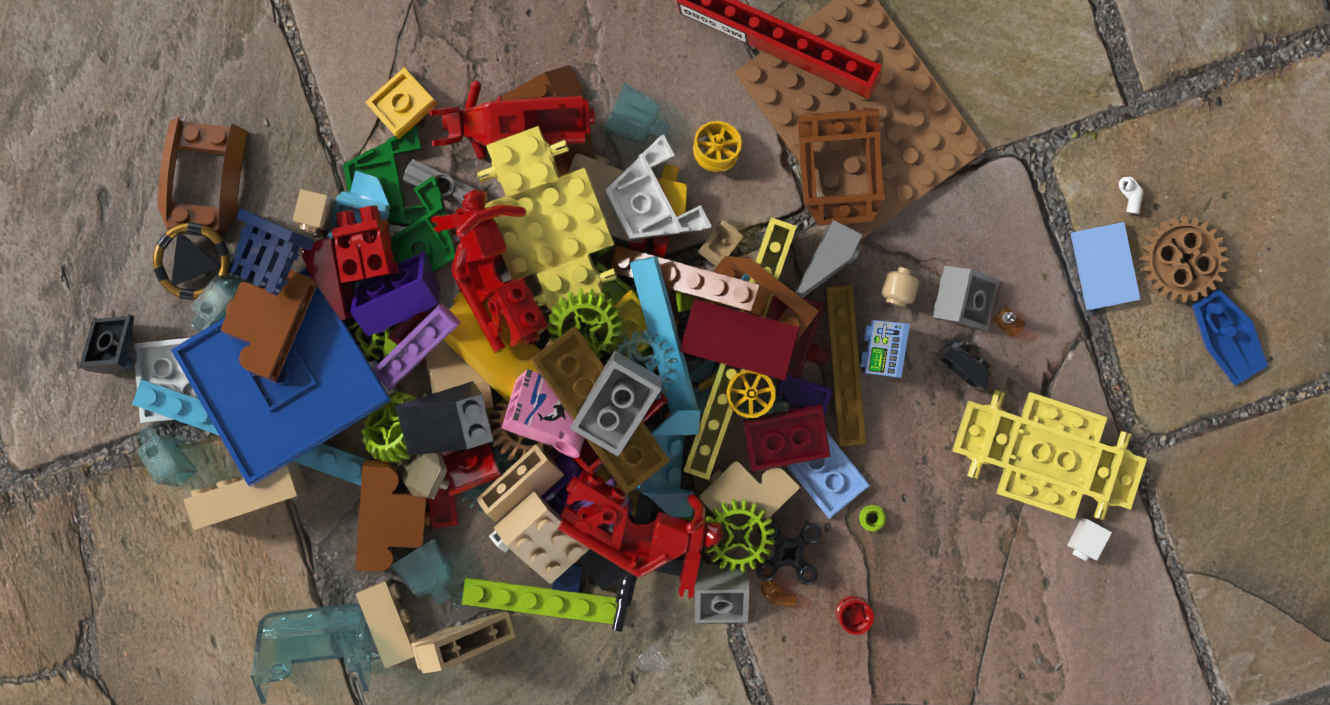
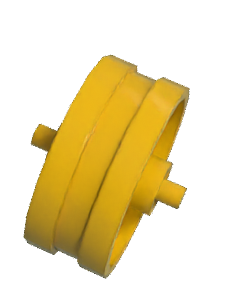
[692,121,742,172]
[726,370,775,418]

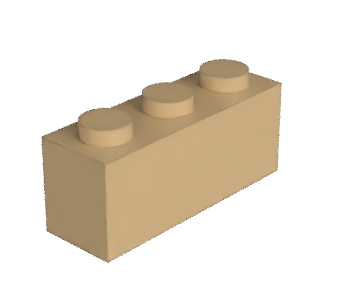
[293,189,336,237]
[476,444,564,524]
[356,579,419,668]

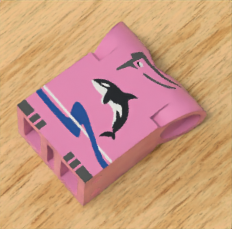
[501,369,585,458]

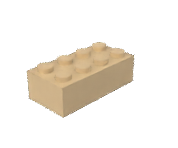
[183,463,308,531]

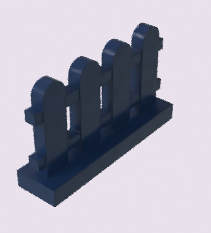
[229,208,315,295]

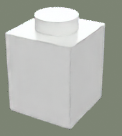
[1067,518,1112,562]

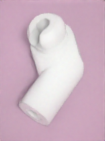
[1119,177,1144,215]

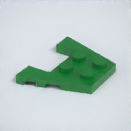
[343,125,428,225]
[390,176,456,273]

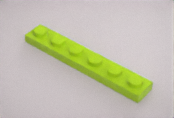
[462,577,618,624]

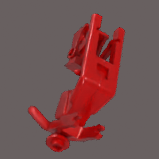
[429,80,595,160]
[431,189,548,353]
[557,470,723,599]

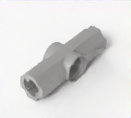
[403,159,474,208]

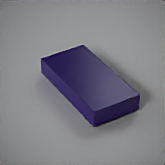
[775,374,833,415]

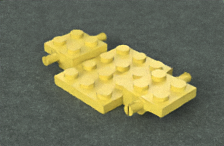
[477,126,618,322]
[952,390,1147,520]

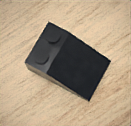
[395,381,493,455]

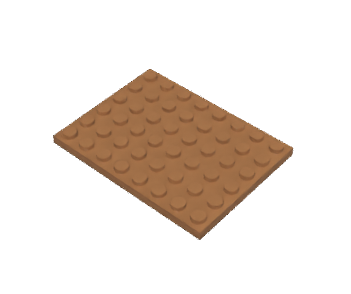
[734,0,986,241]

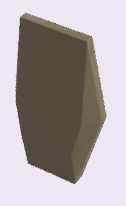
[397,452,449,499]

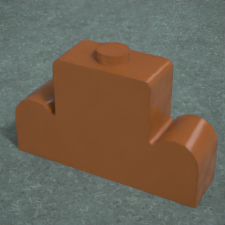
[221,270,317,383]
[355,460,430,572]

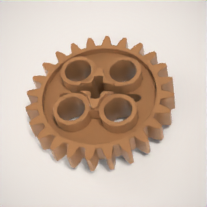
[1139,216,1229,302]

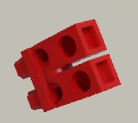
[331,206,400,283]

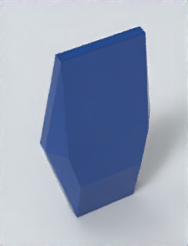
[1191,289,1268,386]

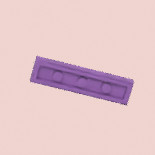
[373,303,461,391]

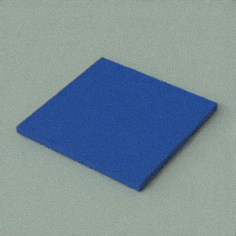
[171,268,391,487]

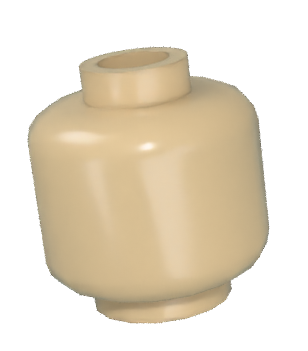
[881,267,919,308]

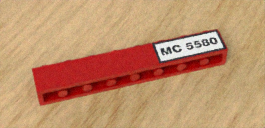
[677,0,882,100]

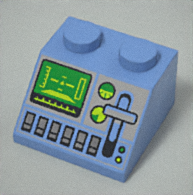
[860,320,910,378]

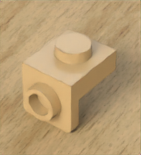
[698,220,743,267]

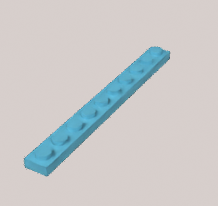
[132,379,370,486]

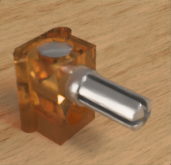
[991,305,1026,338]

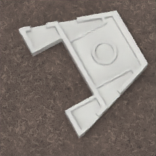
[604,134,712,240]

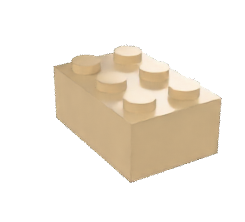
[494,491,589,584]

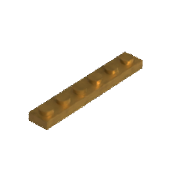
[825,285,866,446]

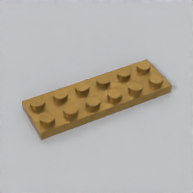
[529,326,670,494]

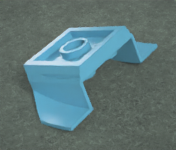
[327,171,391,237]
[635,410,700,518]

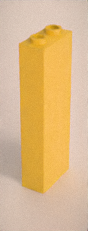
[443,292,541,403]

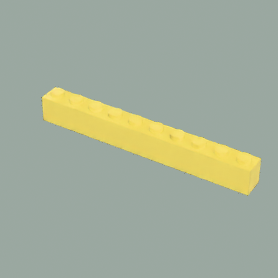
[683,217,797,480]

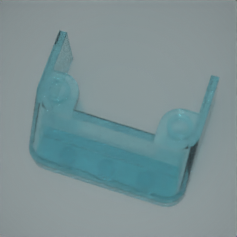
[250,603,371,704]

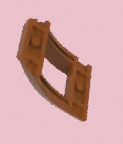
[798,107,885,226]
[158,117,249,236]
[693,256,819,341]

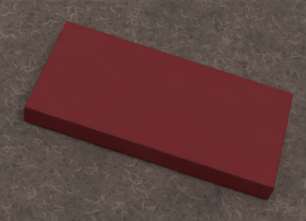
[680,299,800,380]

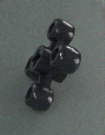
[755,519,822,585]

